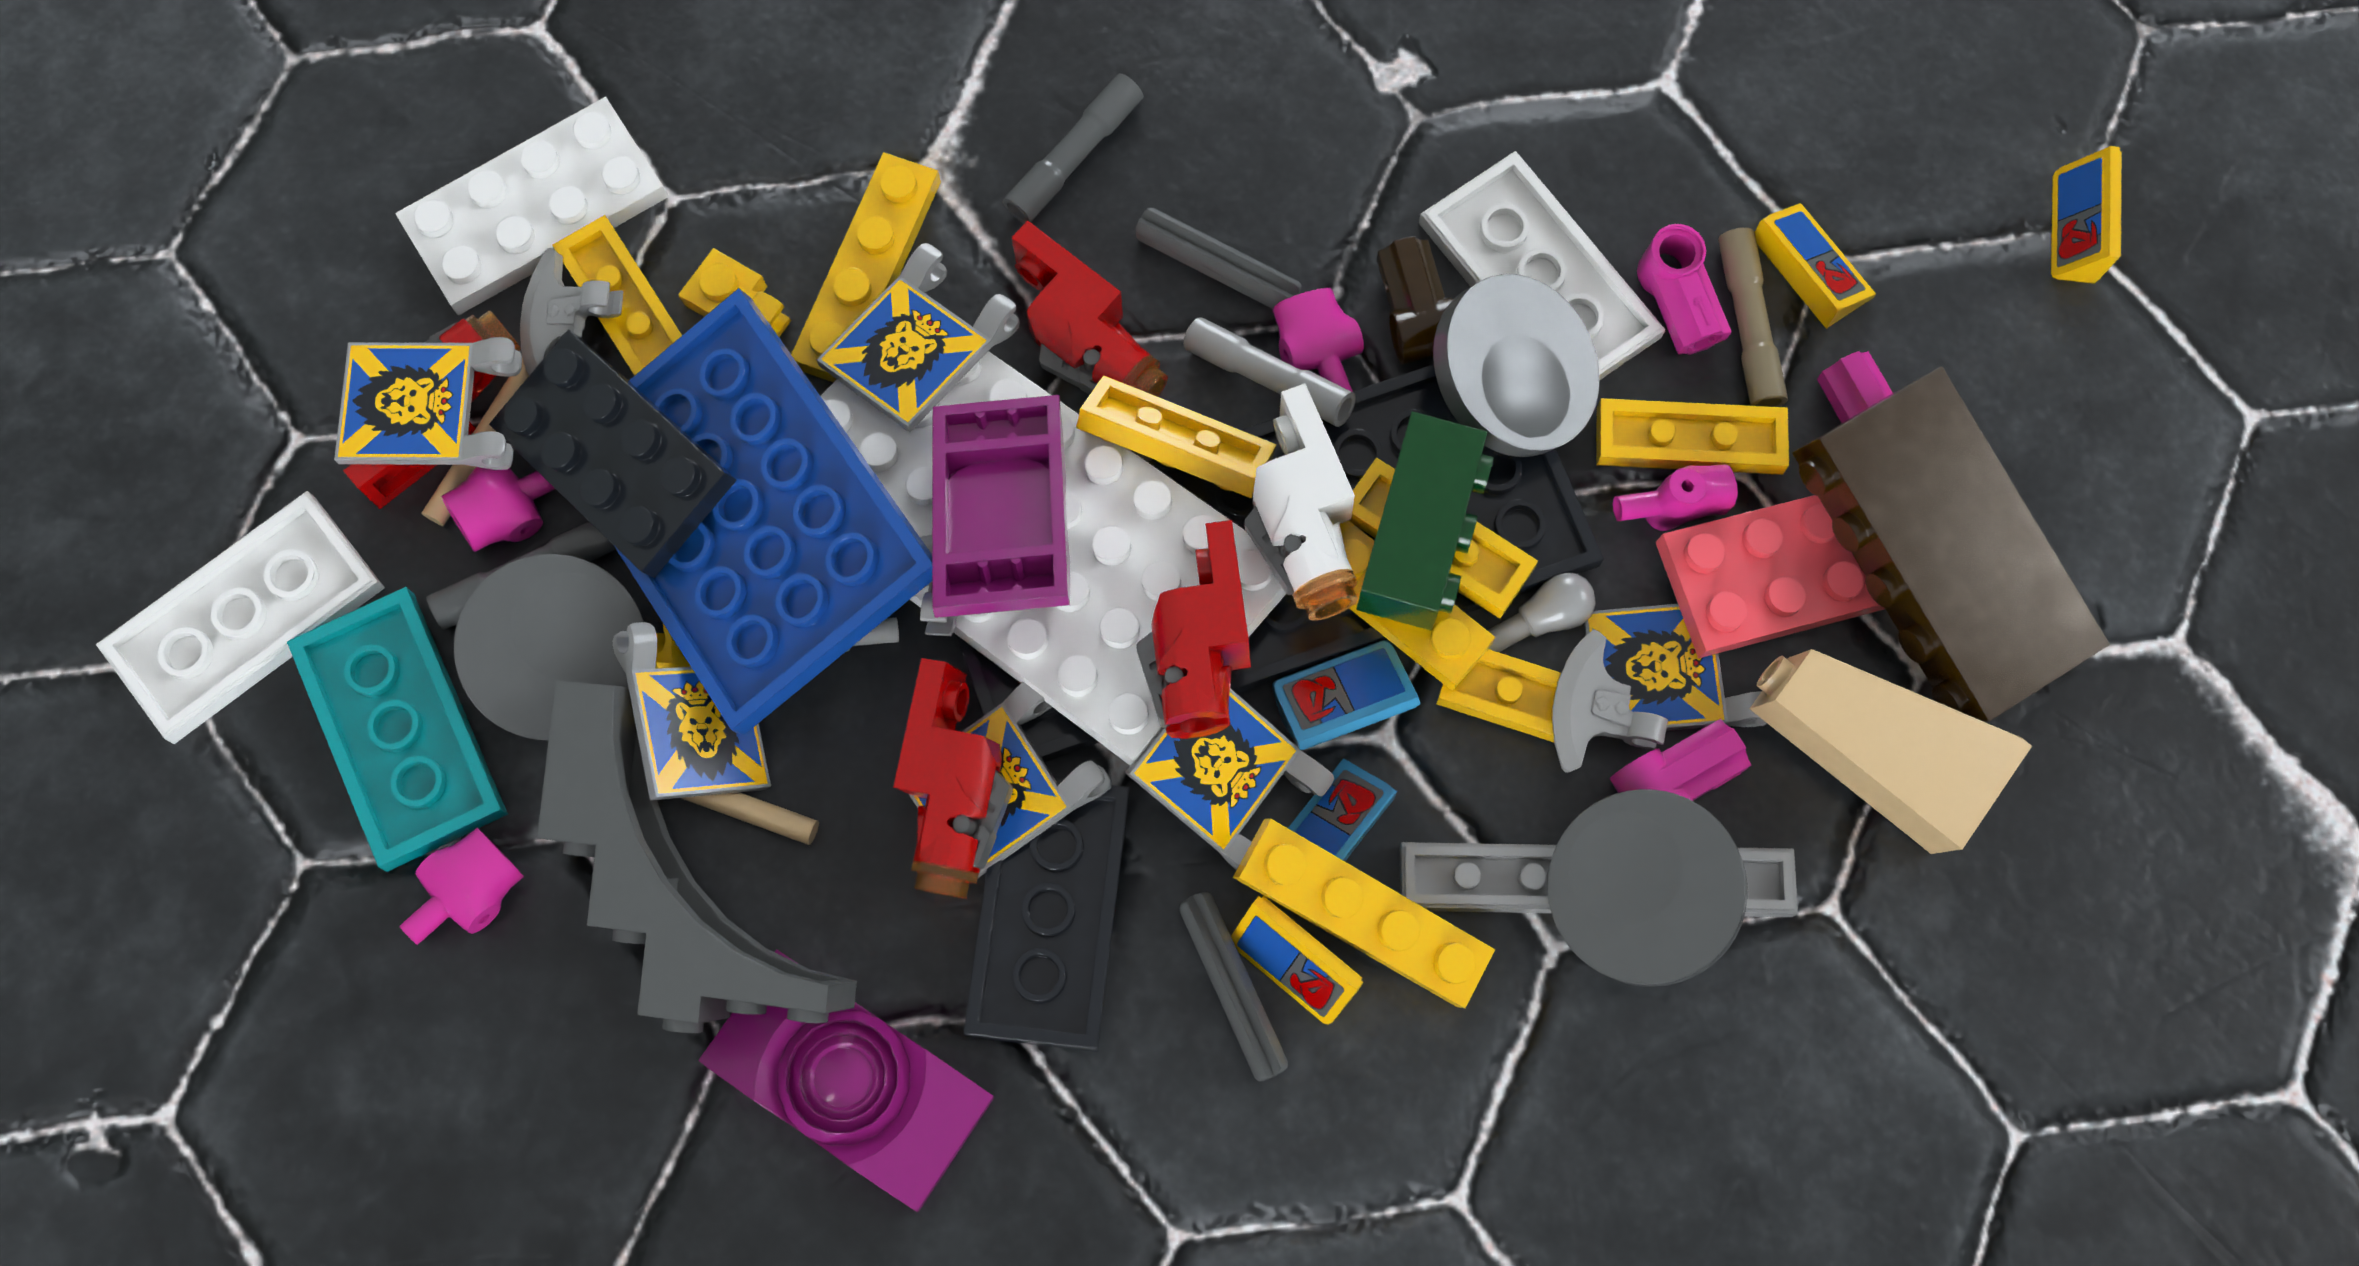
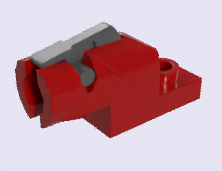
[1136,520,1251,739]

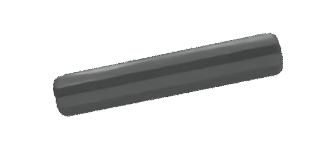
[1135,208,1302,309]
[1179,891,1288,1081]

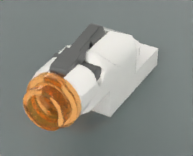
[1244,383,1358,621]

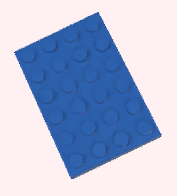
[614,288,932,735]

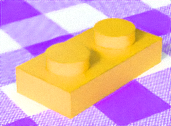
[1436,649,1561,743]

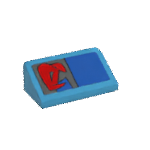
[1272,640,1420,750]
[1288,758,1397,861]

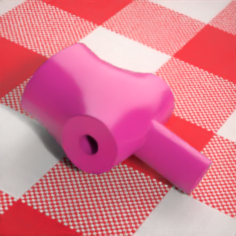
[1273,288,1364,392]
[1613,464,1738,531]
[441,467,555,552]
[399,827,524,945]

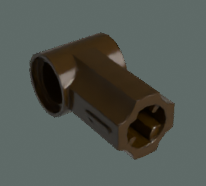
[1377,236,1453,365]

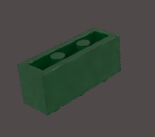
[1356,411,1494,631]

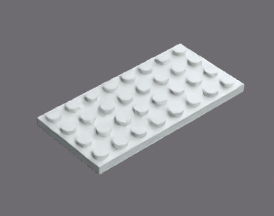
[821,351,1286,765]

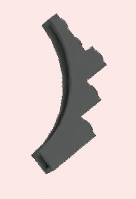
[537,680,857,1033]

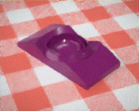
[932,395,1070,618]
[698,949,995,1212]

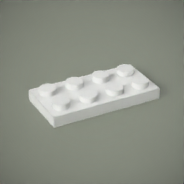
[395,97,668,316]

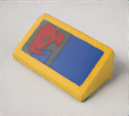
[2051,146,2122,284]
[1755,203,1876,329]
[1231,896,1363,1025]

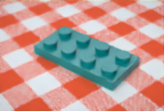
[287,587,508,872]

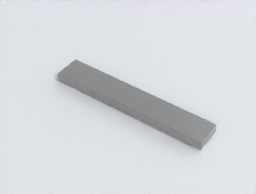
[1399,842,1798,917]

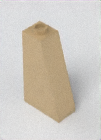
[1749,649,2032,854]

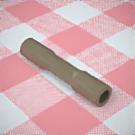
[1718,228,1788,407]

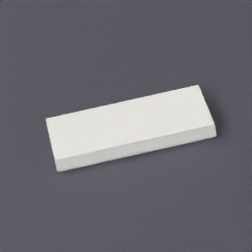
[1419,151,1666,380]
[96,491,385,744]

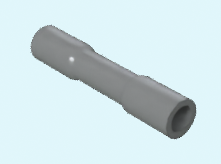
[1183,317,1356,427]

